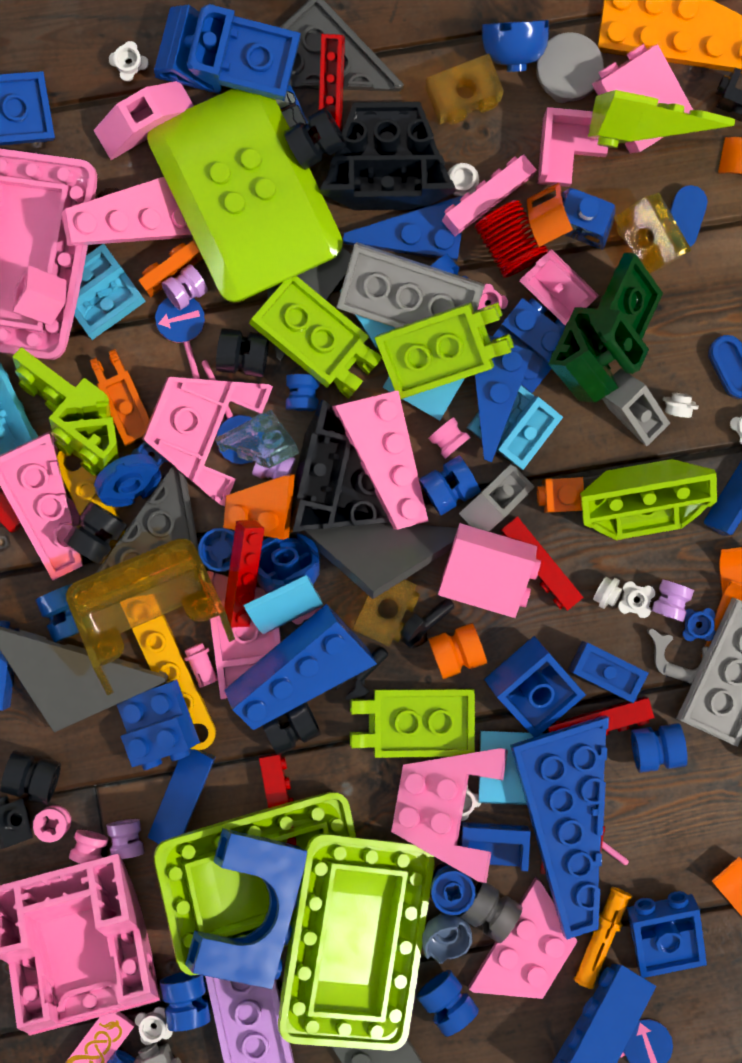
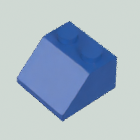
[484,636,586,737]

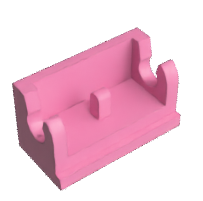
[520,249,599,326]

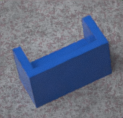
[568,641,649,703]
[460,822,531,872]

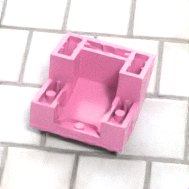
[0,854,160,1036]

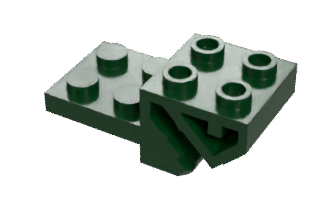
[548,253,663,403]

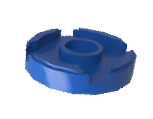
[94,454,162,507]

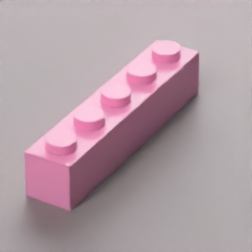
[442,154,537,237]

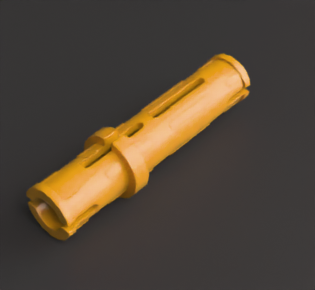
[573,886,632,989]

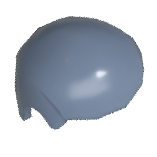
[422,913,473,964]

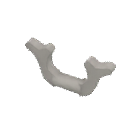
[647,628,709,683]

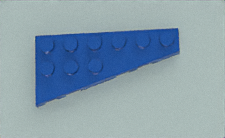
[510,715,609,940]

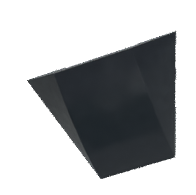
[320,102,456,211]
[291,400,390,532]

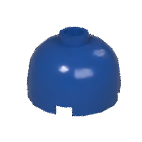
[482,20,549,72]
[257,534,319,593]

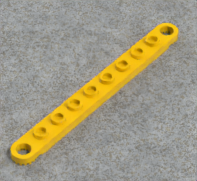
[57,451,216,750]

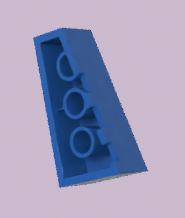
[224,604,377,730]
[552,963,656,1063]

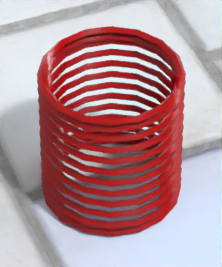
[474,200,549,278]

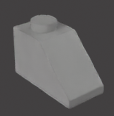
[602,368,670,446]
[459,463,534,532]

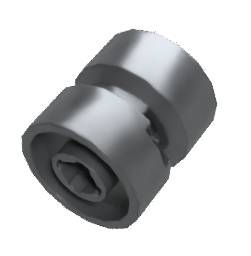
[459,882,523,943]

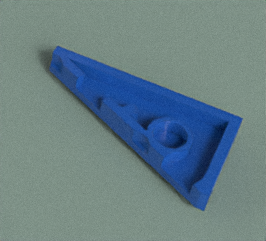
[343,195,463,262]
[475,335,533,462]

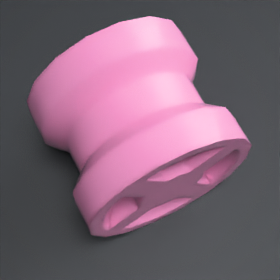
[428,417,471,459]
[33,805,71,842]
[69,830,109,864]

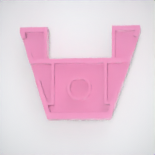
[142,377,273,506]
[391,748,508,883]

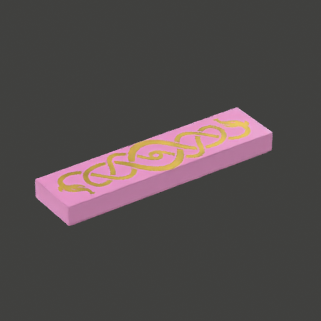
[65,1012,135,1063]

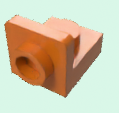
[537,477,584,513]

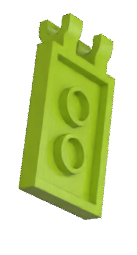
[249,276,382,399]
[375,302,514,399]
[350,688,475,758]

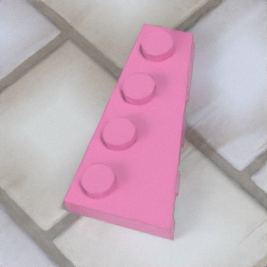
[62,177,193,246]
[332,391,428,530]
[0,431,83,581]

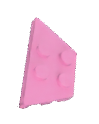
[204,571,282,699]
[468,877,578,999]

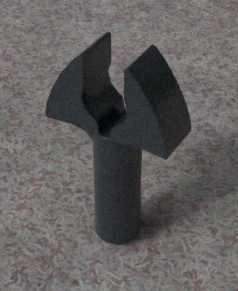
[400,598,454,648]
[336,646,389,700]

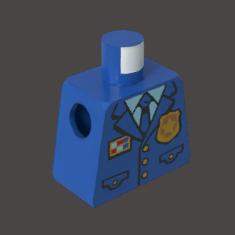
[562,188,616,250]

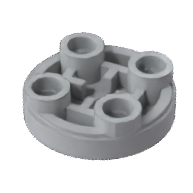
[536,32,604,103]

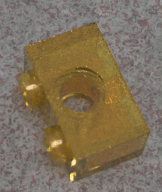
[425,54,504,125]
[614,193,692,274]
[353,579,420,647]

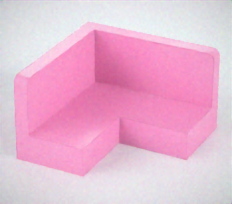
[537,107,608,187]

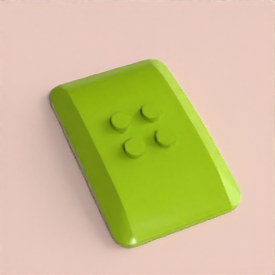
[147,88,343,302]
[154,792,356,976]
[278,833,435,1051]

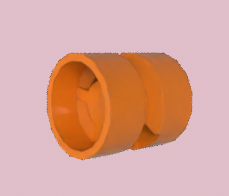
[428,623,487,679]

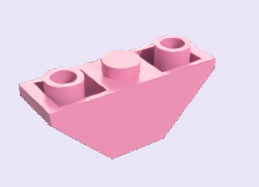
[94,81,194,160]

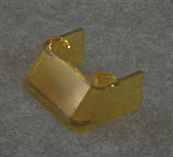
[66,539,235,695]

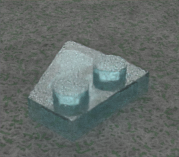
[215,410,299,469]

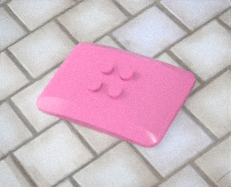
[0,149,97,360]

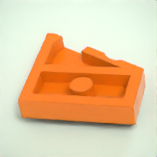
[223,474,295,540]

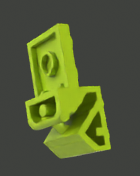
[12,347,119,476]

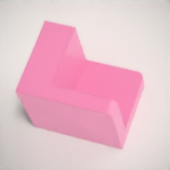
[13,265,67,325]

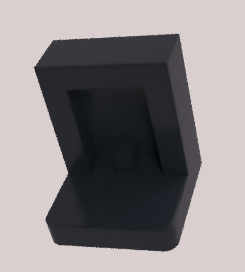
[715,67,742,122]

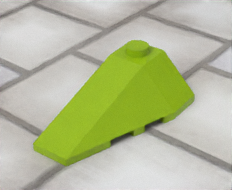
[588,90,735,148]

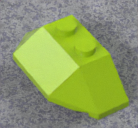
[580,459,717,540]

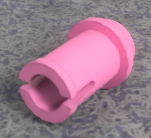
[184,643,218,688]

